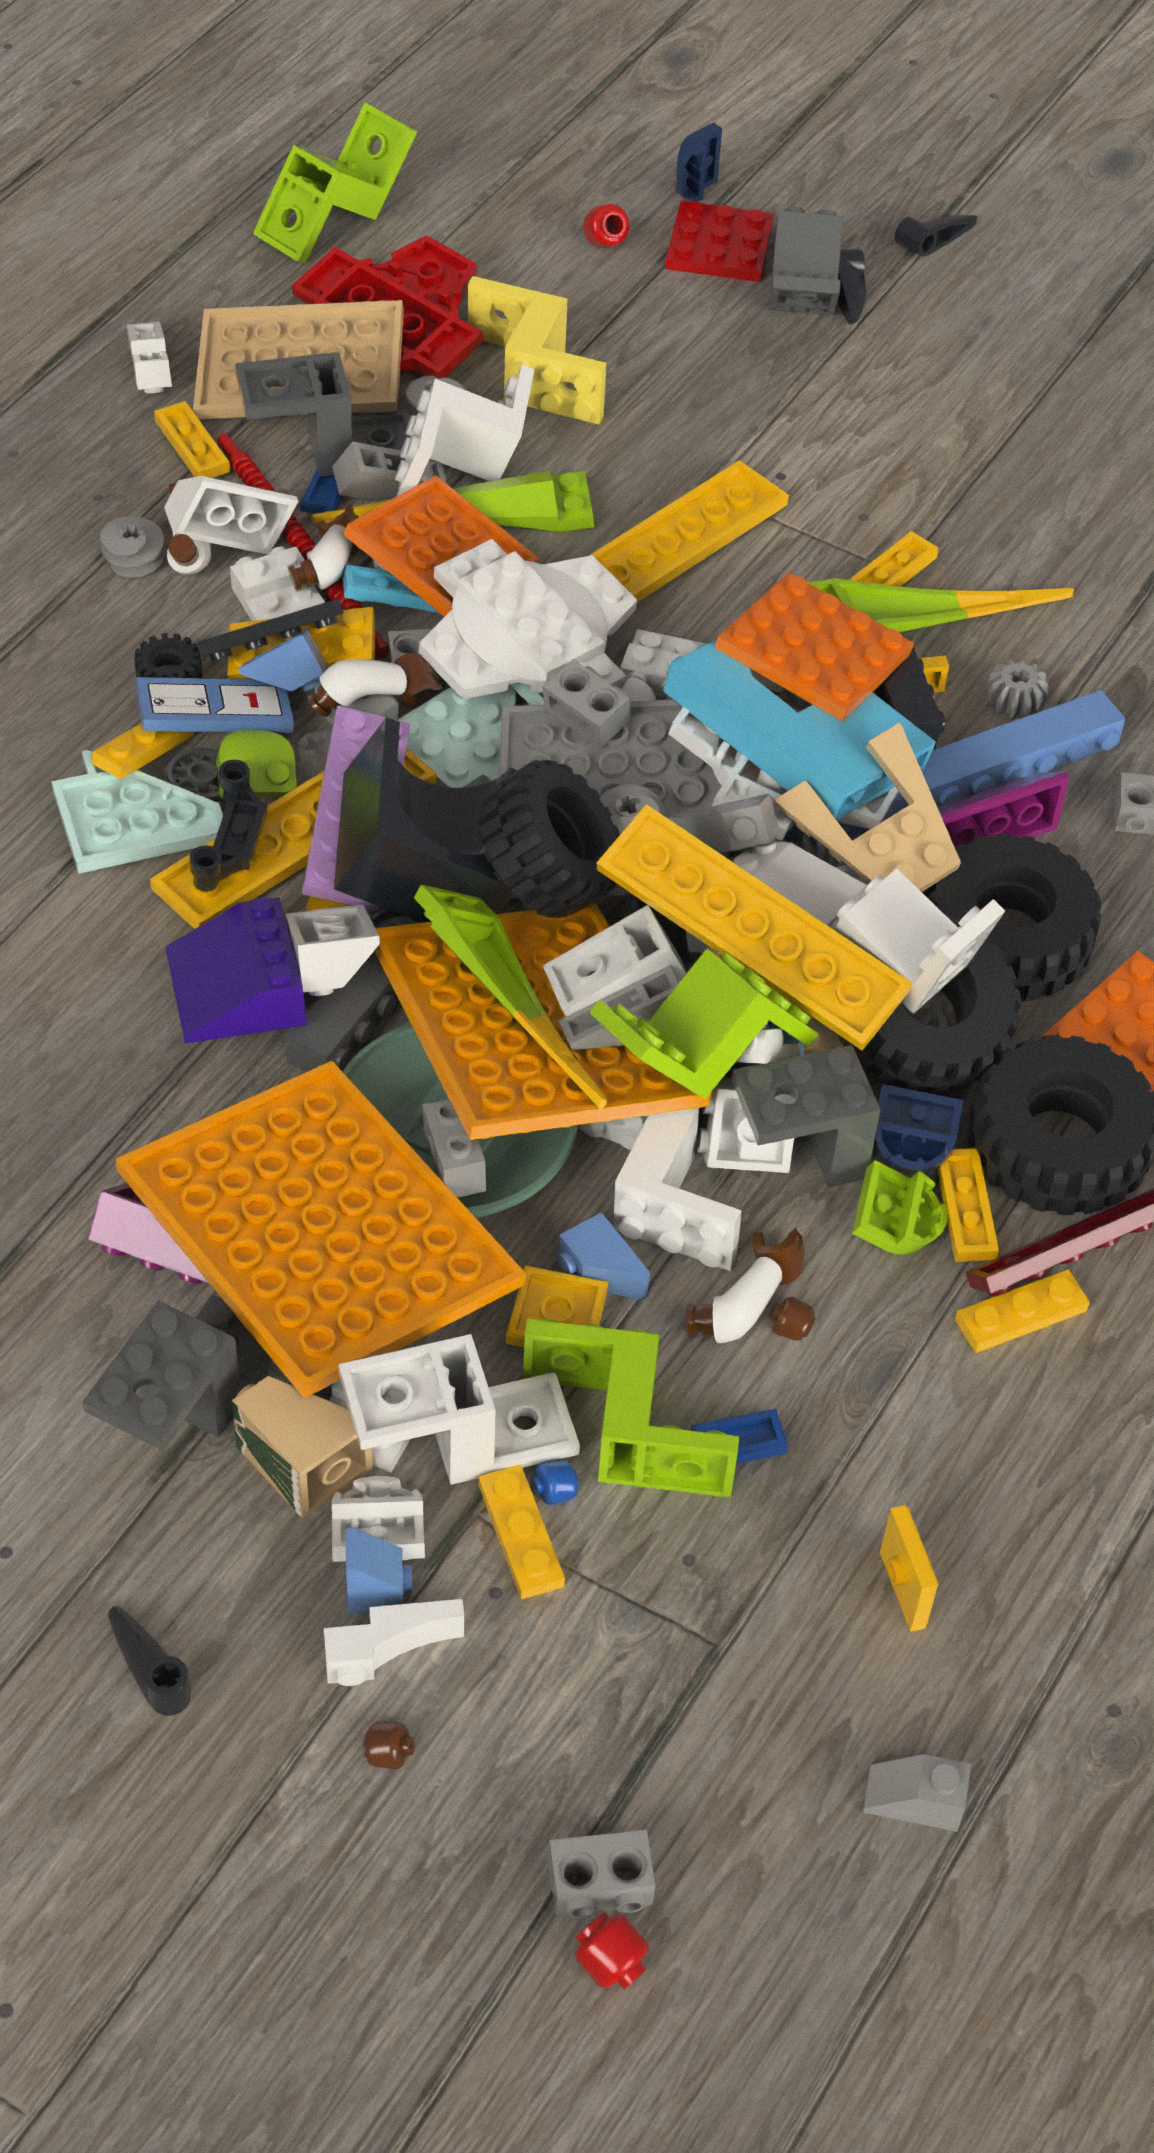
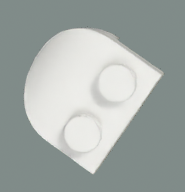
[331,1476,425,1562]

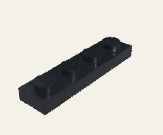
[198,599,344,662]

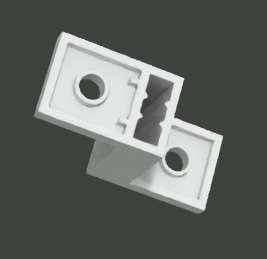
[395,364,535,496]
[830,868,1005,1014]
[543,905,722,1016]
[577,1108,741,1271]
[339,1334,580,1485]

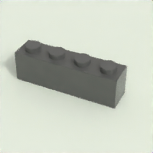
[285,951,398,1072]

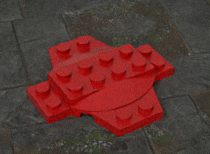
[291,235,484,379]

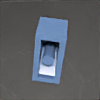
[238,629,329,692]
[556,1212,650,1300]
[345,1527,412,1614]

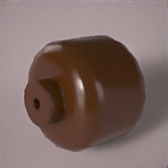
[769,1297,815,1341]
[363,1722,415,1769]

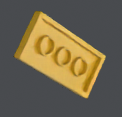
[227,607,375,679]

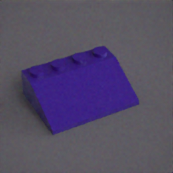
[166,897,307,1044]

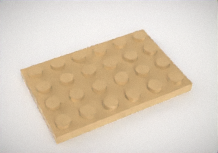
[193,300,404,419]

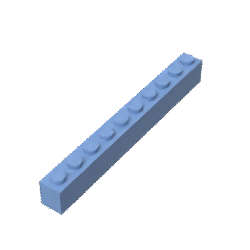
[784,690,1125,842]

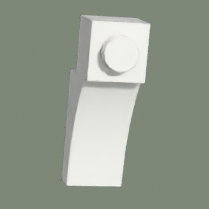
[127,322,172,393]
[324,1599,464,1686]

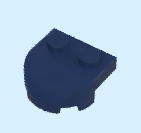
[675,123,722,202]
[874,1084,964,1171]

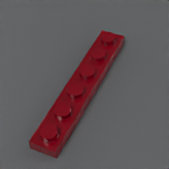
[966,1189,1154,1296]

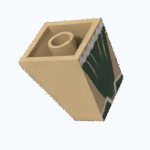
[232,1376,373,1519]

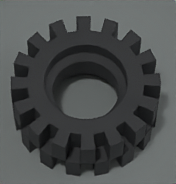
[134,633,203,678]

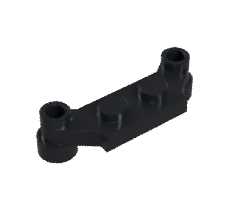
[190,760,268,892]

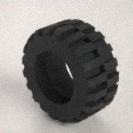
[477,760,620,918]

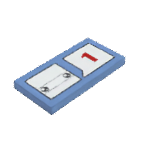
[136,677,294,733]

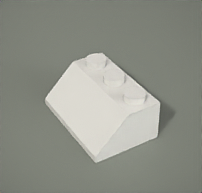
[164,476,299,555]
[285,904,380,996]

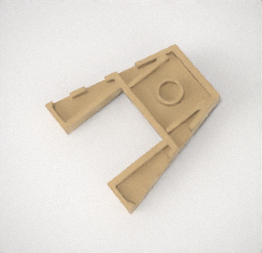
[773,722,961,892]

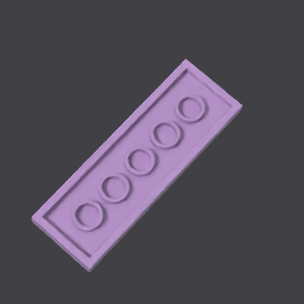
[302,705,411,912]

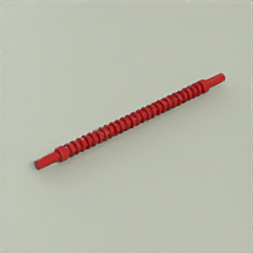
[217,433,389,658]

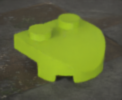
[216,729,297,798]
[852,1160,948,1255]

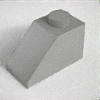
[863,1754,971,1832]

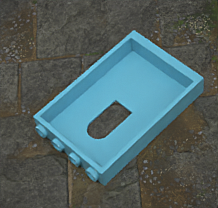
[663,640,936,820]

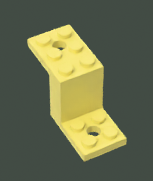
[468,276,606,425]

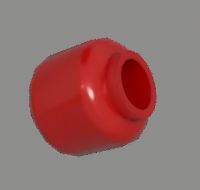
[583,204,630,248]
[575,1911,648,1989]

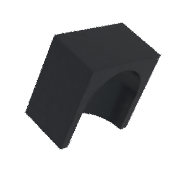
[334,717,517,923]

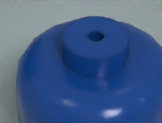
[530,1460,579,1505]

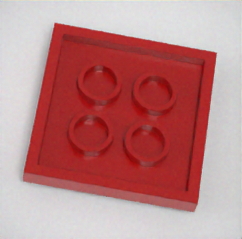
[665,201,774,282]

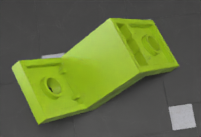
[253,102,417,264]
[589,948,819,1099]
[523,1319,739,1498]

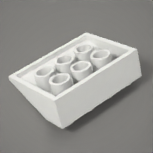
[686,838,867,956]

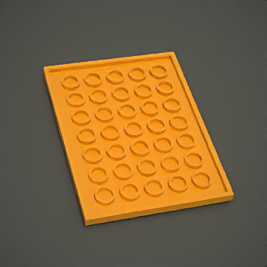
[374,903,711,1140]
[116,1061,526,1398]

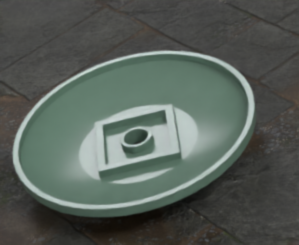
[343,1023,577,1218]

